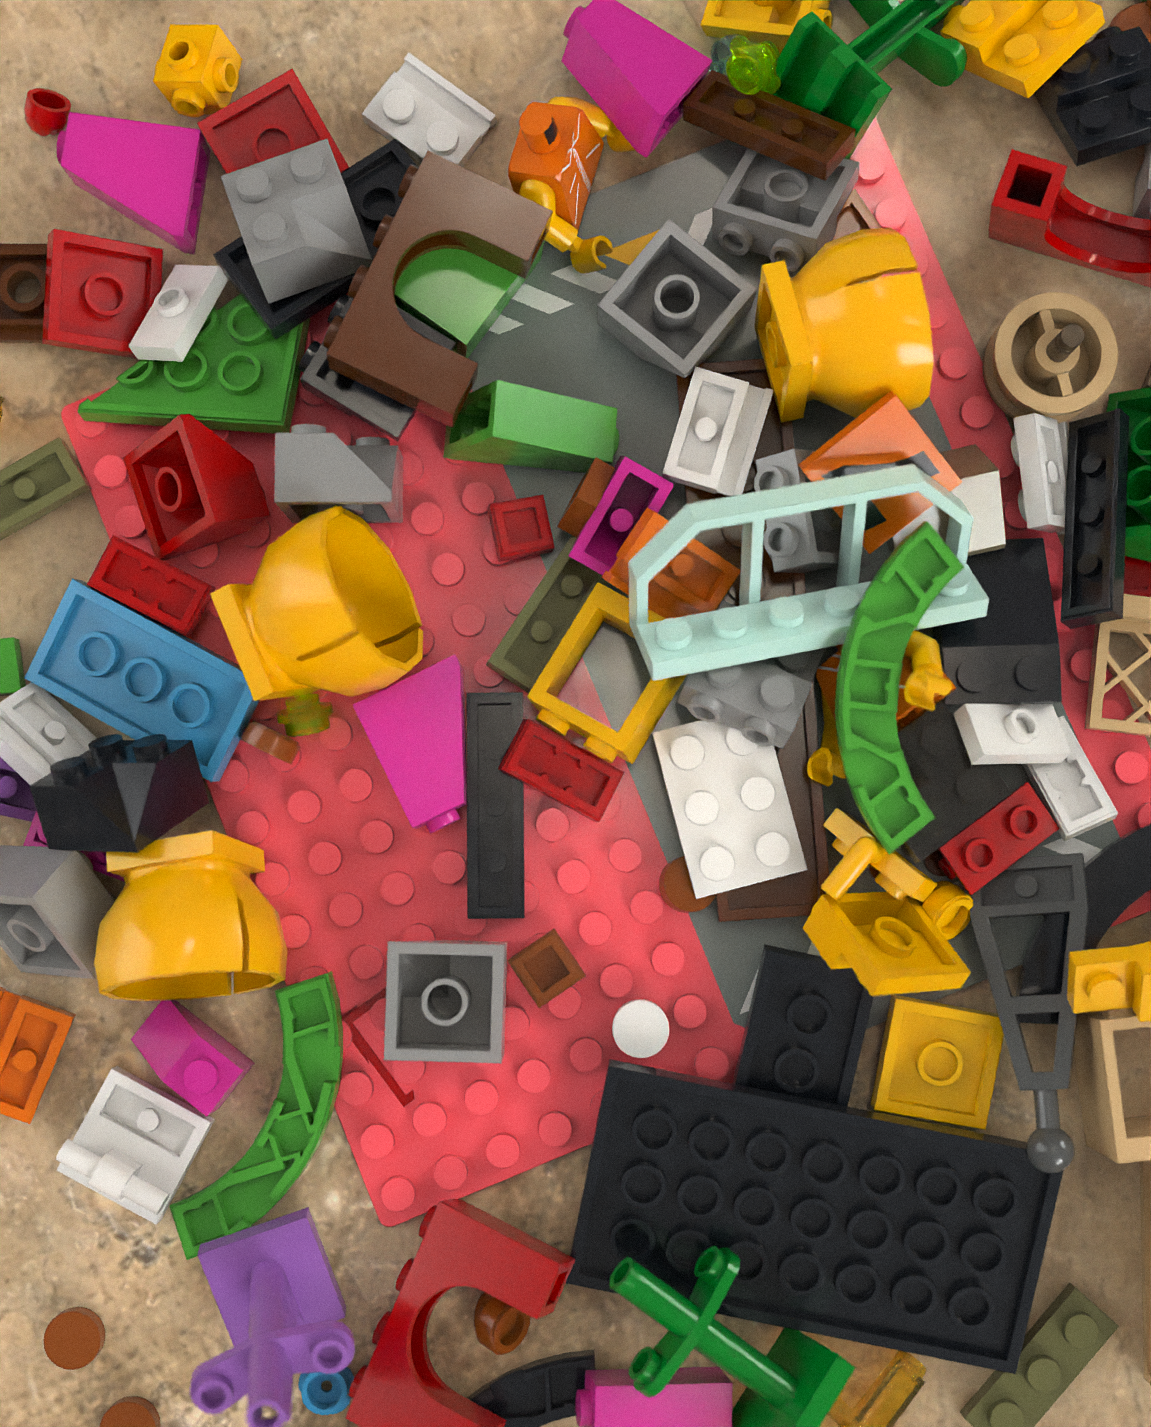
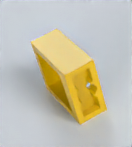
[527,582,687,764]

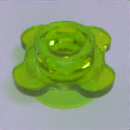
[726,35,781,95]

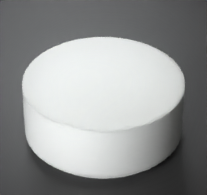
[612,999,669,1058]

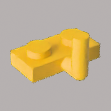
[820,808,938,902]

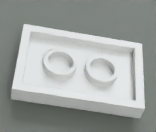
[652,720,807,899]

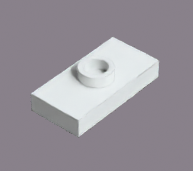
[129,265,228,362]
[953,704,1072,765]
[1022,715,1118,841]

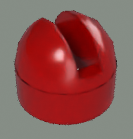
[24,88,71,136]

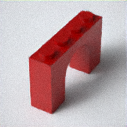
[988,149,1151,288]
[345,1199,576,1427]

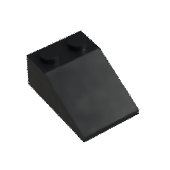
[933,538,1062,709]

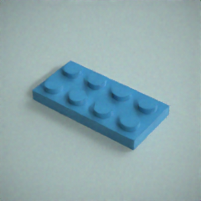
[24,579,260,782]

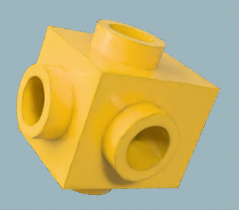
[153,25,243,118]

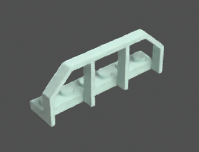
[629,464,989,681]

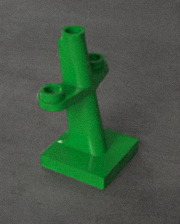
[762,0,967,159]
[609,1246,856,1427]

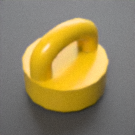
[916,881,974,940]

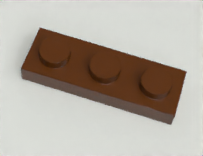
[683,70,855,181]

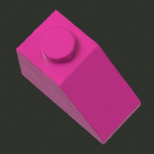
[568,455,675,575]
[131,1000,255,1117]

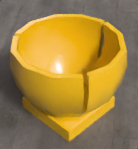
[754,228,933,422]
[210,506,423,701]
[94,830,287,1001]

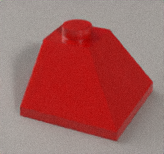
[123,414,270,560]

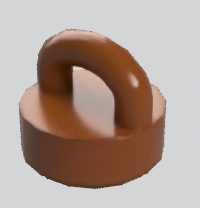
[474,1292,531,1355]

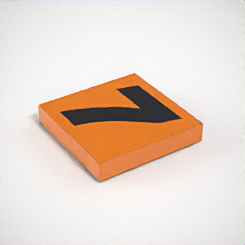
[798,391,962,554]

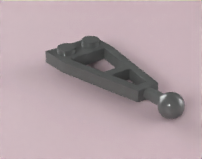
[969,853,1089,1173]

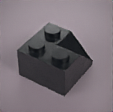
[29,734,209,853]

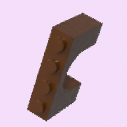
[323,150,553,428]

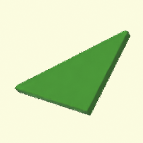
[78,294,311,433]

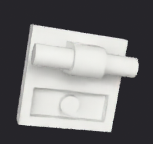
[56,1066,215,1224]

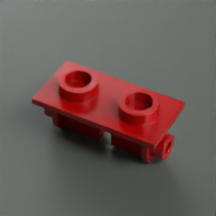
[938,782,1060,895]

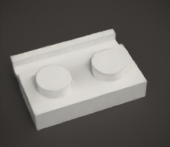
[362,53,496,167]
[662,366,774,497]
[1011,413,1069,535]
[0,682,97,785]

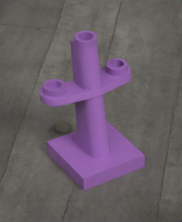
[190,1207,355,1427]

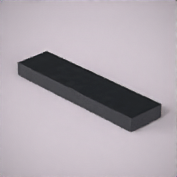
[1061,408,1129,629]
[467,692,525,919]

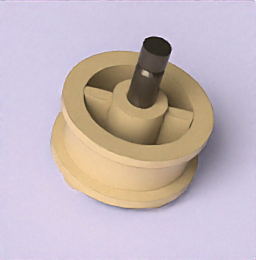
[982,292,1118,424]

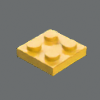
[870,994,1004,1130]

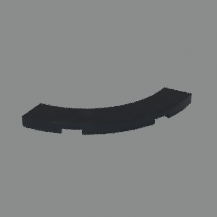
[1016,823,1151,1025]
[467,1349,595,1427]

